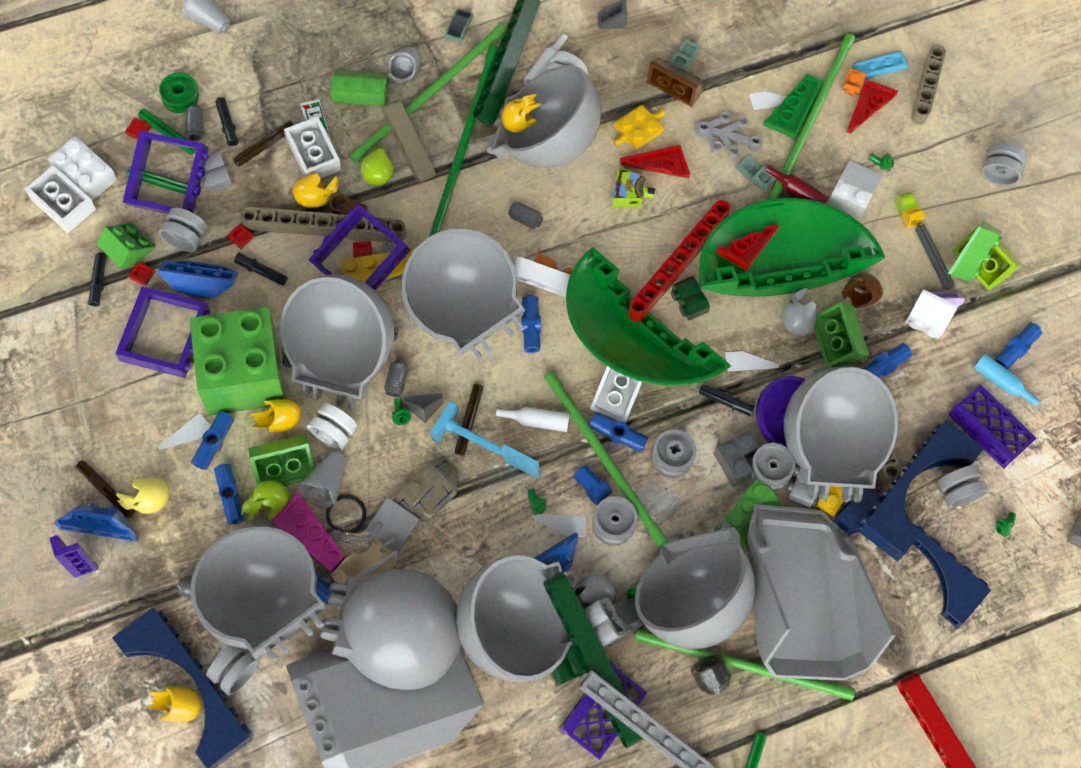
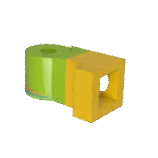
[895,192,925,229]

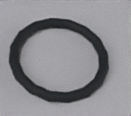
[326,495,366,534]

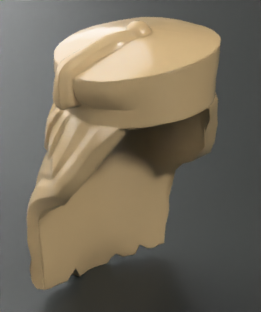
[330,541,397,585]

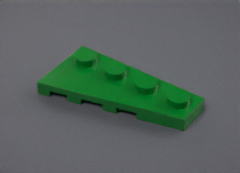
[763,74,823,139]

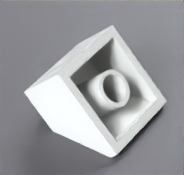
[905,289,958,339]

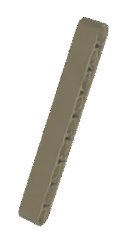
[240,207,406,242]

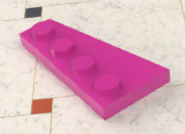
[272,492,345,573]

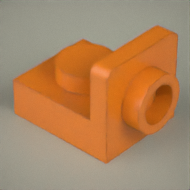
[842,68,866,96]

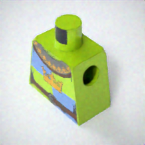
[612,168,655,207]

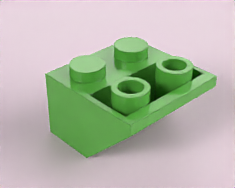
[96,222,155,268]

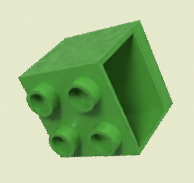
[190,306,286,416]

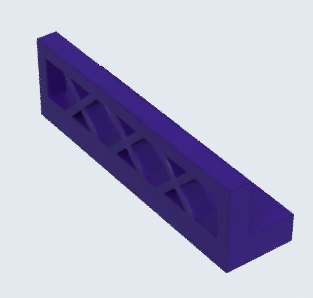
[49,535,98,578]

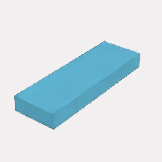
[852,51,908,80]

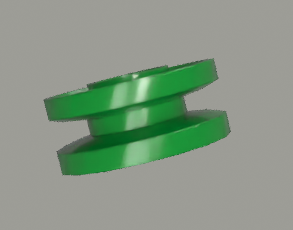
[159,73,199,113]

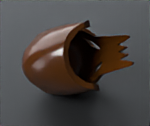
[842,273,883,309]

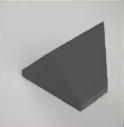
[598,0,627,29]
[404,393,443,423]

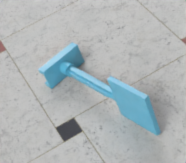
[430,401,540,479]

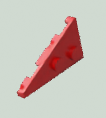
[846,79,898,134]
[619,145,690,178]
[716,224,780,271]

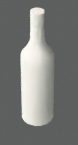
[523,34,568,85]
[496,407,570,432]

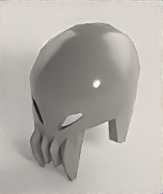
[388,46,421,83]
[782,288,817,337]
[573,575,616,610]

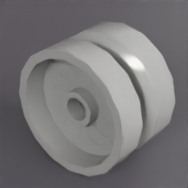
[981,142,1027,186]
[158,207,208,252]
[651,429,697,478]
[749,443,796,492]
[937,465,989,508]
[592,496,637,546]
[206,645,260,696]

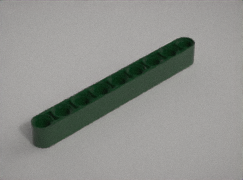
[473,0,540,127]
[543,572,643,748]

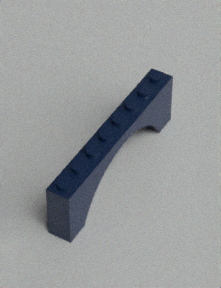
[859,420,984,562]
[834,488,991,629]
[112,607,252,768]

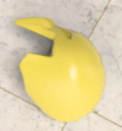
[116,477,170,514]

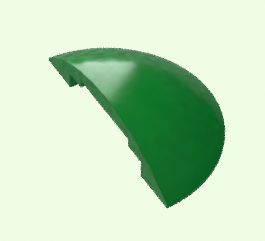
[699,198,885,297]
[566,247,731,386]

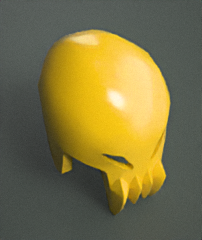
[501,94,541,133]
[292,174,339,208]
[250,399,301,432]
[147,686,202,722]

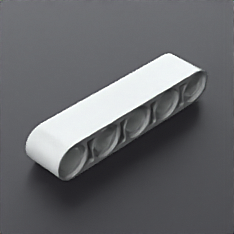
[512,256,570,297]

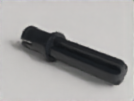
[215,97,239,147]
[87,252,107,307]
[234,252,288,286]
[699,384,755,417]

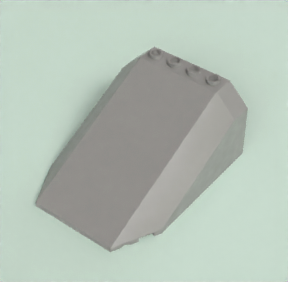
[747,504,895,681]
[286,648,483,768]

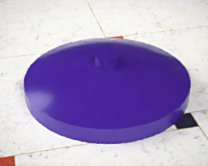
[756,376,806,448]

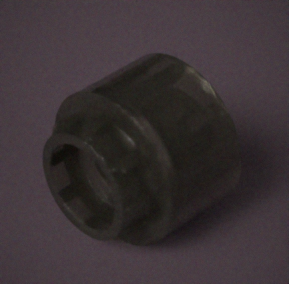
[691,654,732,695]

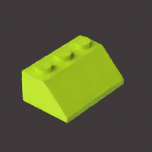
[952,226,1022,291]

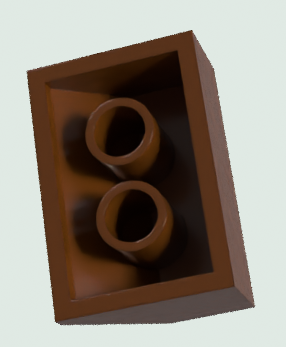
[646,58,705,107]

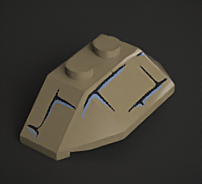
[393,456,457,522]

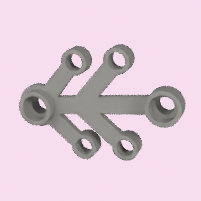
[694,111,763,158]

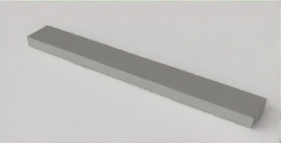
[578,670,716,768]

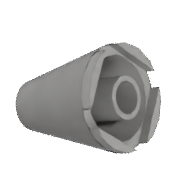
[180,0,231,34]
[299,451,347,507]

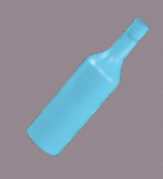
[973,354,1041,406]

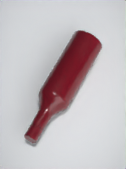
[765,165,830,204]

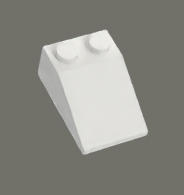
[828,160,882,219]
[590,366,643,423]

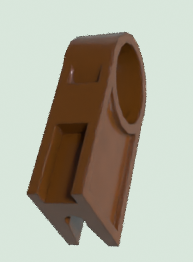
[329,195,368,215]

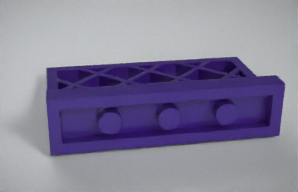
[948,384,1037,469]
[558,662,647,760]

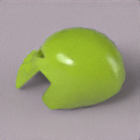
[360,147,394,187]
[241,480,290,521]

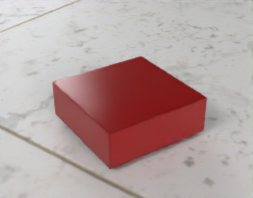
[125,117,151,139]
[227,223,254,249]
[353,241,372,258]
[128,262,155,287]

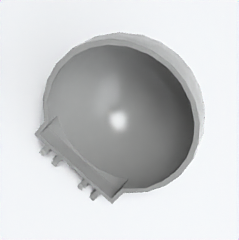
[486,65,601,168]
[401,228,525,360]
[280,275,394,409]
[784,367,898,502]
[635,522,755,649]
[190,526,326,663]
[456,555,575,682]
[320,569,461,690]

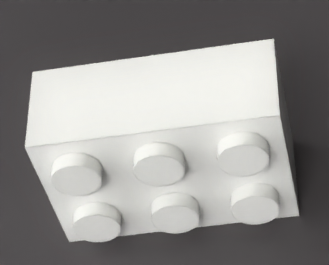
[284,116,341,178]
[47,136,117,201]
[25,165,96,233]

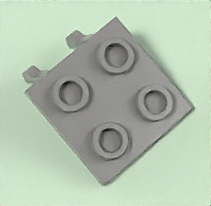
[364,497,420,553]

